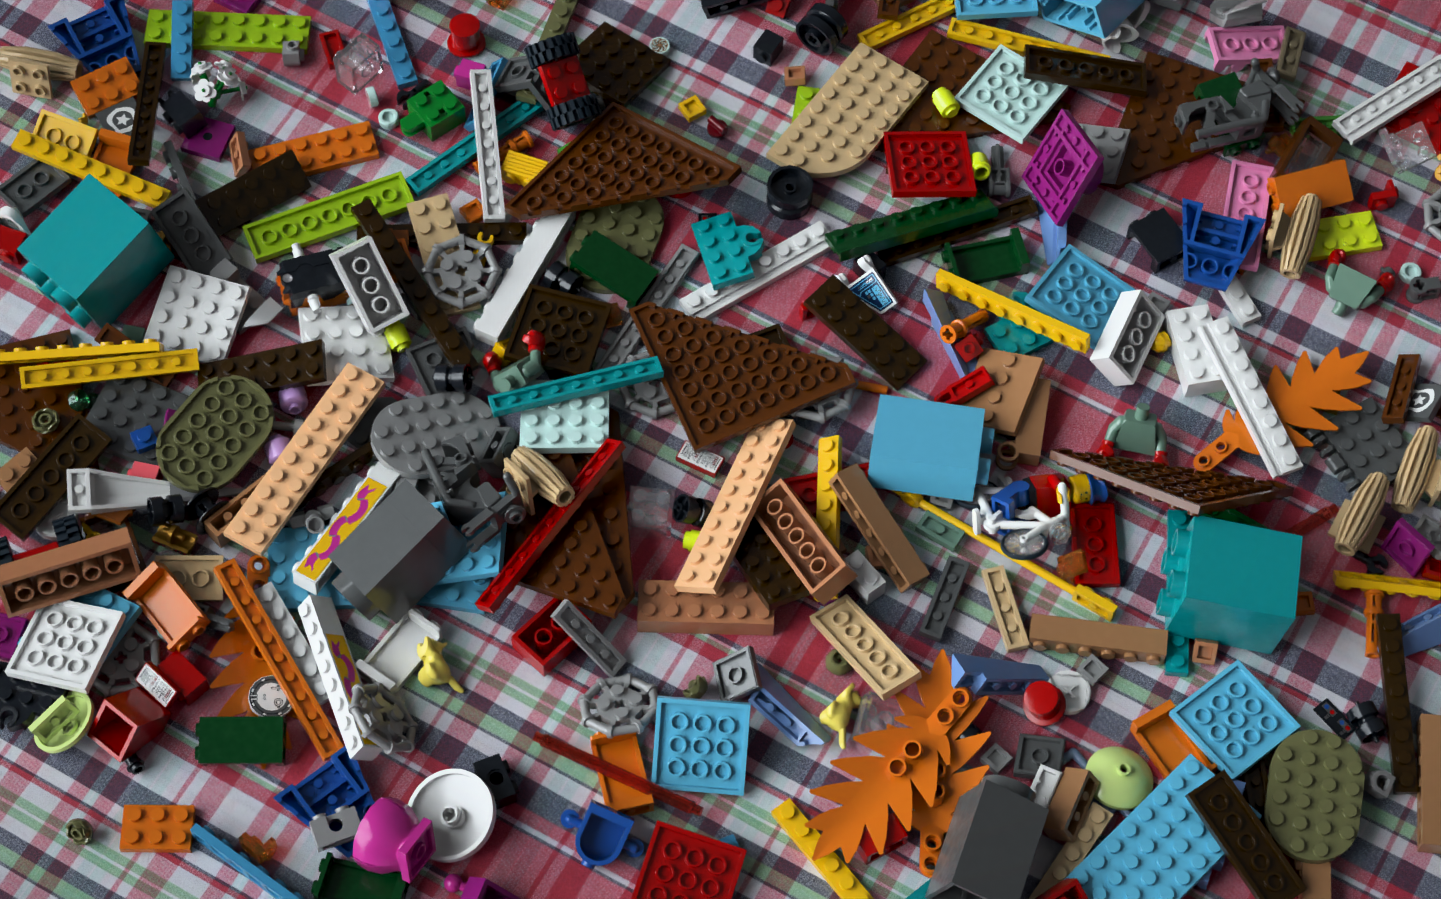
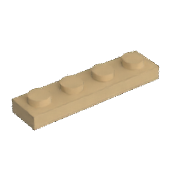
[981,565,1030,653]

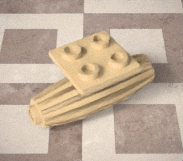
[0,46,83,100]
[1264,193,1322,280]
[1391,425,1441,514]
[503,445,575,516]
[1327,472,1390,556]

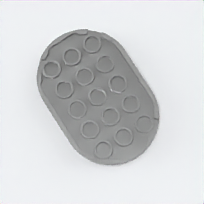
[370,392,500,479]

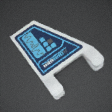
[836,255,898,314]

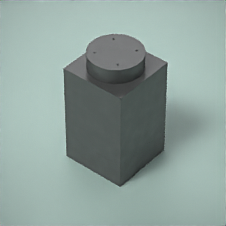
[328,479,469,624]
[925,775,1049,899]

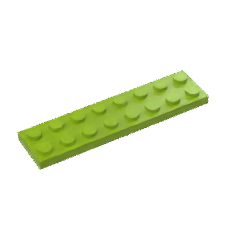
[144,9,312,54]
[242,171,414,264]

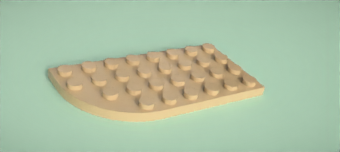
[766,42,929,178]

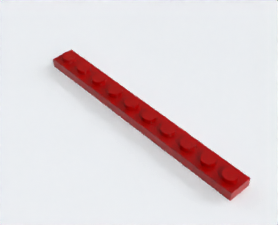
[475,438,626,614]

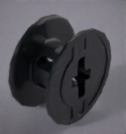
[185,487,228,535]

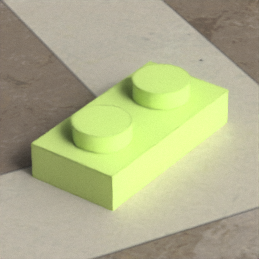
[28,695,80,744]

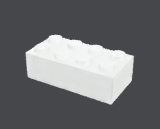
[329,235,410,334]
[1090,289,1165,386]
[1163,304,1227,397]

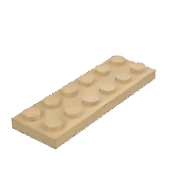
[406,193,481,317]
[809,594,922,701]

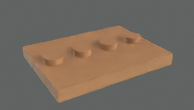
[961,348,1045,437]

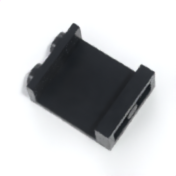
[1126,207,1183,274]

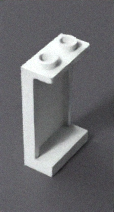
[355,608,443,695]

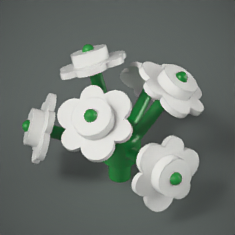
[190,60,248,108]

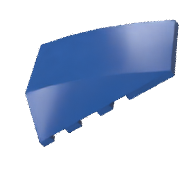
[48,0,141,73]
[1182,198,1266,292]
[273,746,375,859]

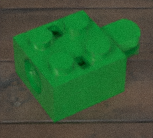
[400,80,466,142]

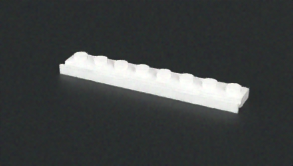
[1332,54,1441,146]
[679,220,831,320]
[1197,316,1303,480]

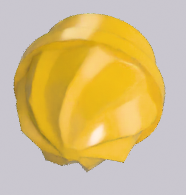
[1151,331,1171,352]

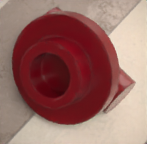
[707,115,728,138]

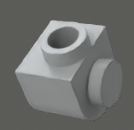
[282,40,305,66]
[1364,770,1396,799]

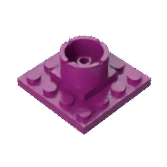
[1021,109,1104,227]

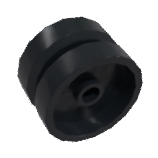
[796,3,848,56]
[766,165,813,220]

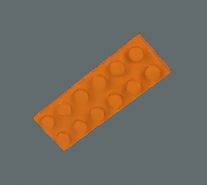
[248,121,380,176]

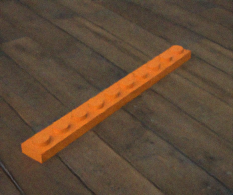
[213,558,344,762]

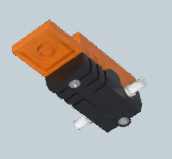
[276,238,413,317]

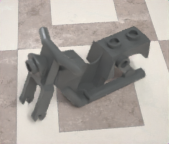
[1174,58,1304,153]
[421,435,526,553]

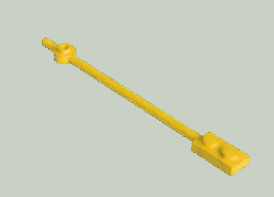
[891,490,1118,622]

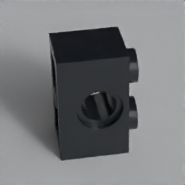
[473,753,519,810]

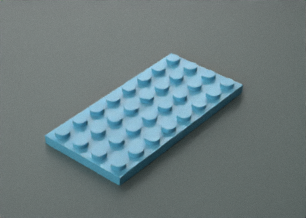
[1065,753,1262,899]

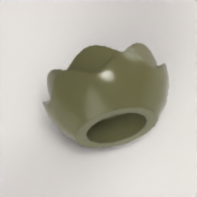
[32,408,60,434]
[825,649,853,676]
[683,675,708,699]
[66,818,93,845]

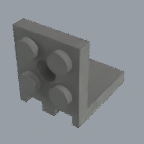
[493,55,552,110]

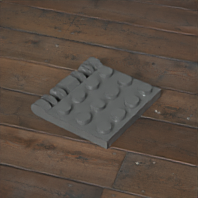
[1303,397,1409,498]

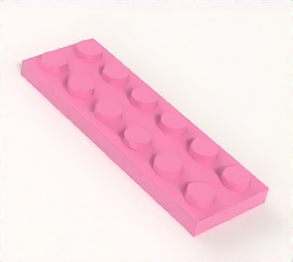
[1223,160,1274,272]

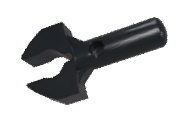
[397,79,430,110]
[1352,550,1388,575]

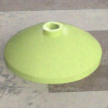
[34,691,94,753]
[1085,746,1154,810]

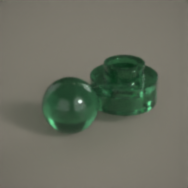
[68,388,99,412]

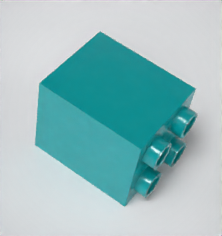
[17,173,175,329]
[1156,516,1303,654]

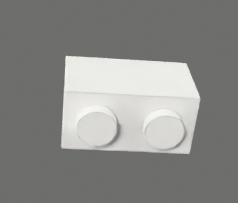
[845,550,886,605]

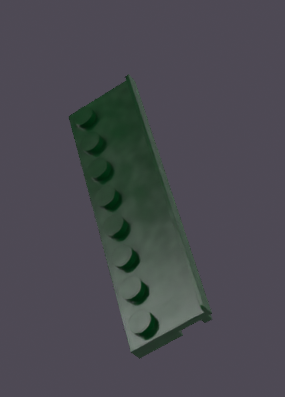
[824,189,998,262]

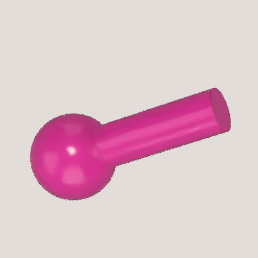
[444,873,467,893]

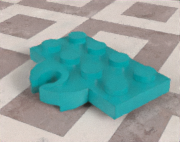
[691,211,764,291]
[983,291,1055,355]

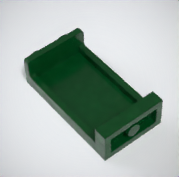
[1193,72,1266,157]
[941,227,1030,284]
[569,230,659,309]
[195,716,287,766]
[311,852,410,899]

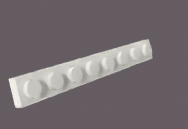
[469,69,506,223]

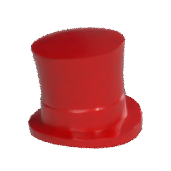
[447,13,486,58]
[1023,681,1066,726]

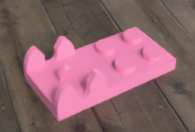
[1204,25,1285,73]

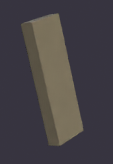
[1275,26,1306,82]

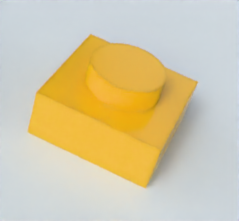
[678,95,707,123]

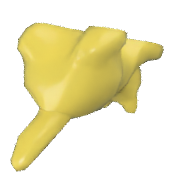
[417,636,464,693]
[819,682,866,750]

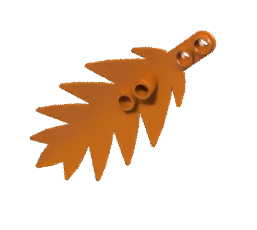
[1193,347,1372,472]
[209,555,299,769]
[886,649,991,878]
[805,687,972,864]

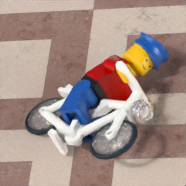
[955,473,1108,560]

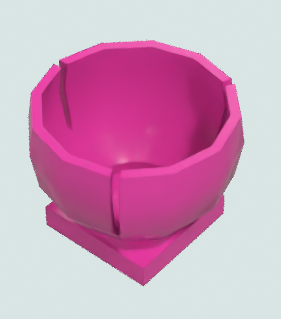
[353,797,436,883]

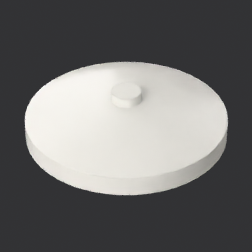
[408,769,496,863]

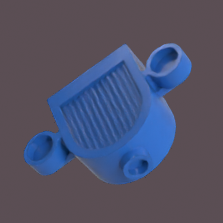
[560,799,644,869]

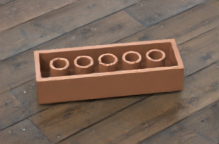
[754,478,858,605]
[0,527,141,618]
[637,580,774,636]

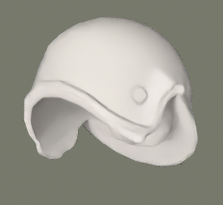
[1101,19,1139,54]

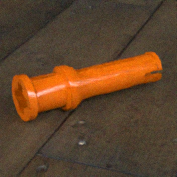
[473,130,534,174]
[940,309,989,344]
[1363,589,1385,659]

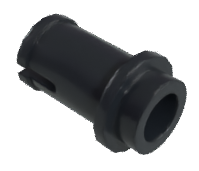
[124,753,145,775]

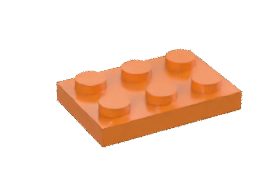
[70,56,139,119]
[119,805,196,853]

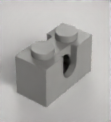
[309,805,360,853]

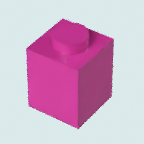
[454,58,486,90]

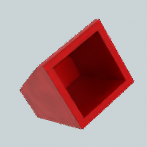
[87,686,172,763]

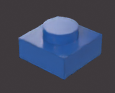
[130,425,157,454]

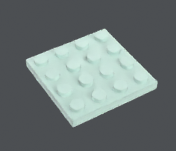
[955,44,1069,144]
[519,380,610,454]

